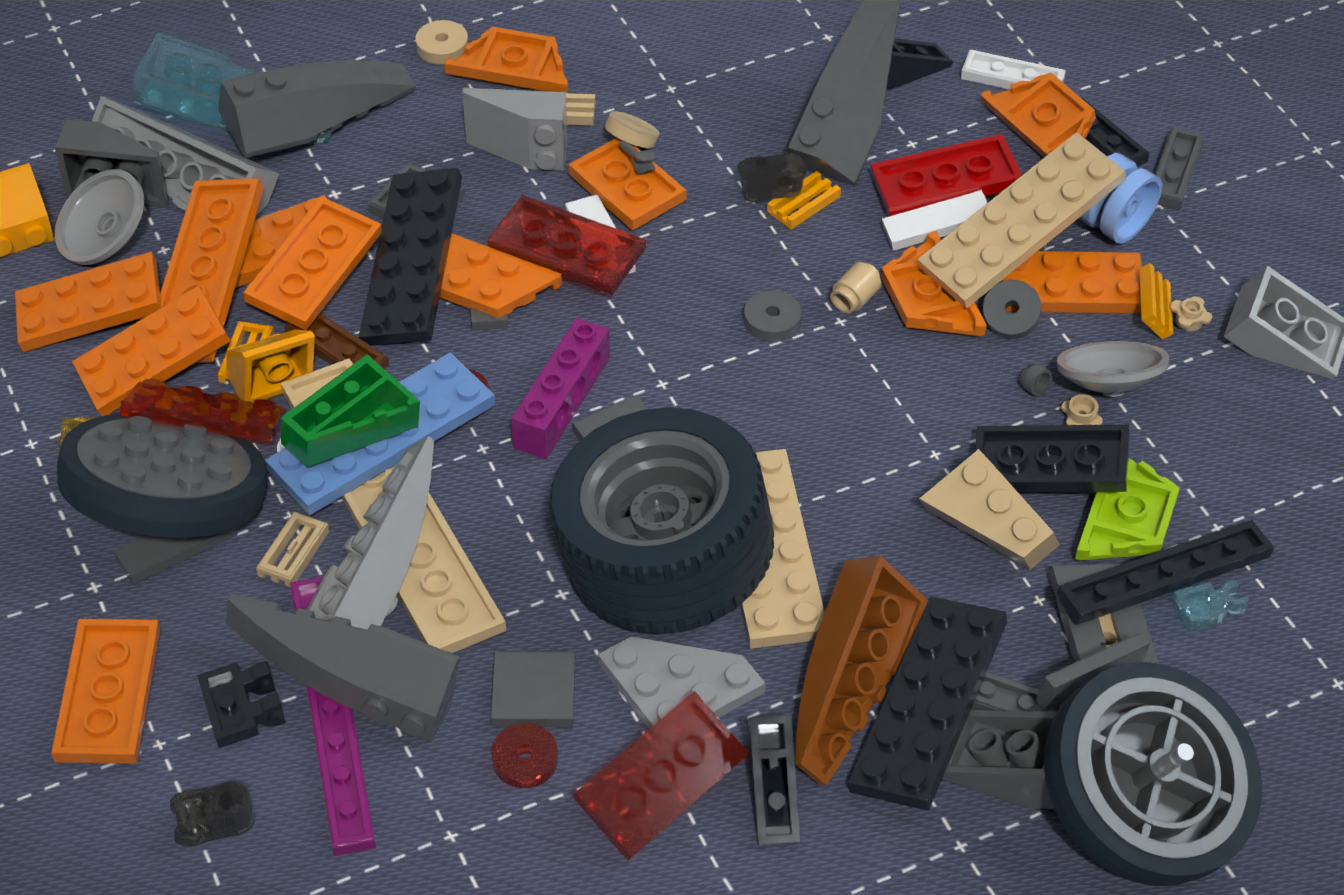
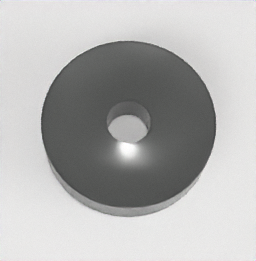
[983,280,1042,339]
[744,290,802,342]

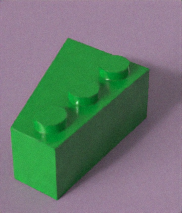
[281,354,420,467]

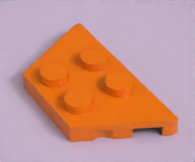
[444,27,568,93]
[980,73,1096,158]
[881,231,987,336]
[440,233,562,318]

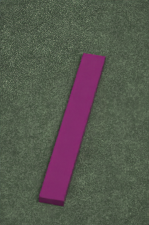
[290,577,376,856]

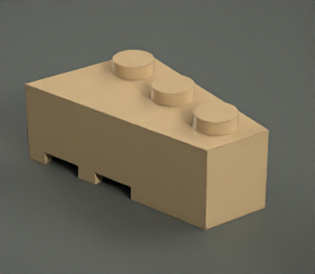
[919,449,1060,570]

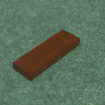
[285,313,389,369]

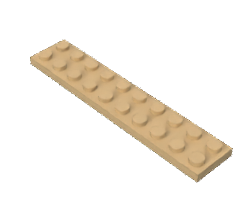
[281,358,506,653]

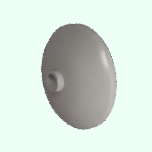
[55,169,144,265]
[1057,341,1169,397]

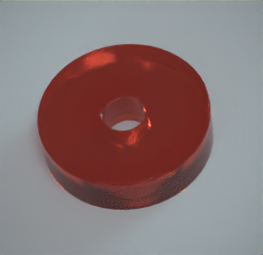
[491,723,558,788]

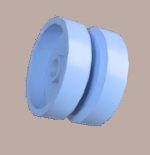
[1078,153,1163,244]

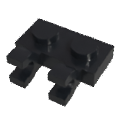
[197,661,286,748]

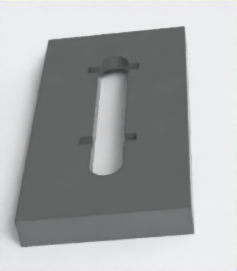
[1049,564,1159,664]

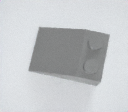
[462,88,568,171]
[1223,266,1344,380]

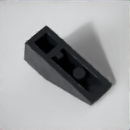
[886,38,953,90]
[747,715,801,845]

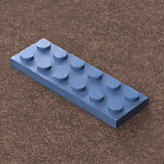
[265,352,496,516]

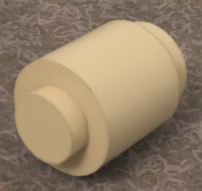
[830,262,882,314]

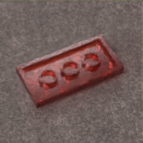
[487,195,646,295]
[120,379,286,443]
[572,691,750,861]

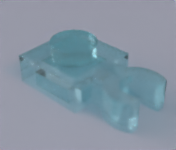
[1172,580,1249,631]

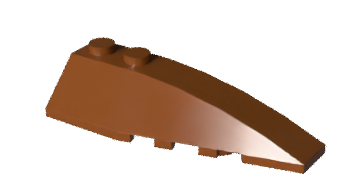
[795,556,928,786]

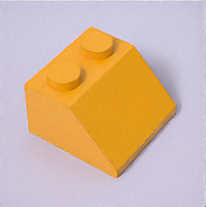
[0,163,54,257]
[226,329,315,406]

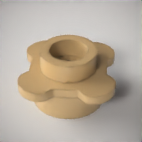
[1170,296,1212,331]
[1062,394,1103,425]

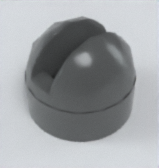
[1020,363,1053,396]

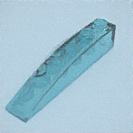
[132,30,333,143]

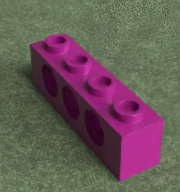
[511,318,610,460]

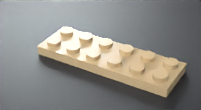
[918,132,1126,309]
[740,449,825,649]

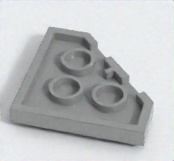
[598,636,766,748]

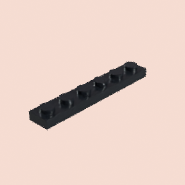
[1056,520,1275,625]

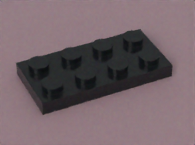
[974,425,1130,492]

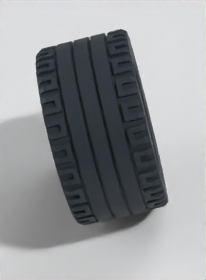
[549,407,774,634]

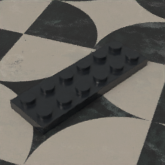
[359,168,462,346]
[848,596,1007,811]

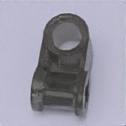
[737,153,807,202]
[170,781,256,847]

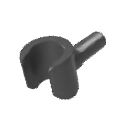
[619,140,655,173]

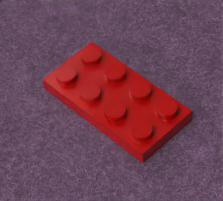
[871,134,1022,216]

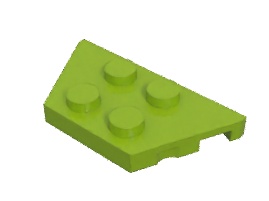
[1075,458,1180,561]

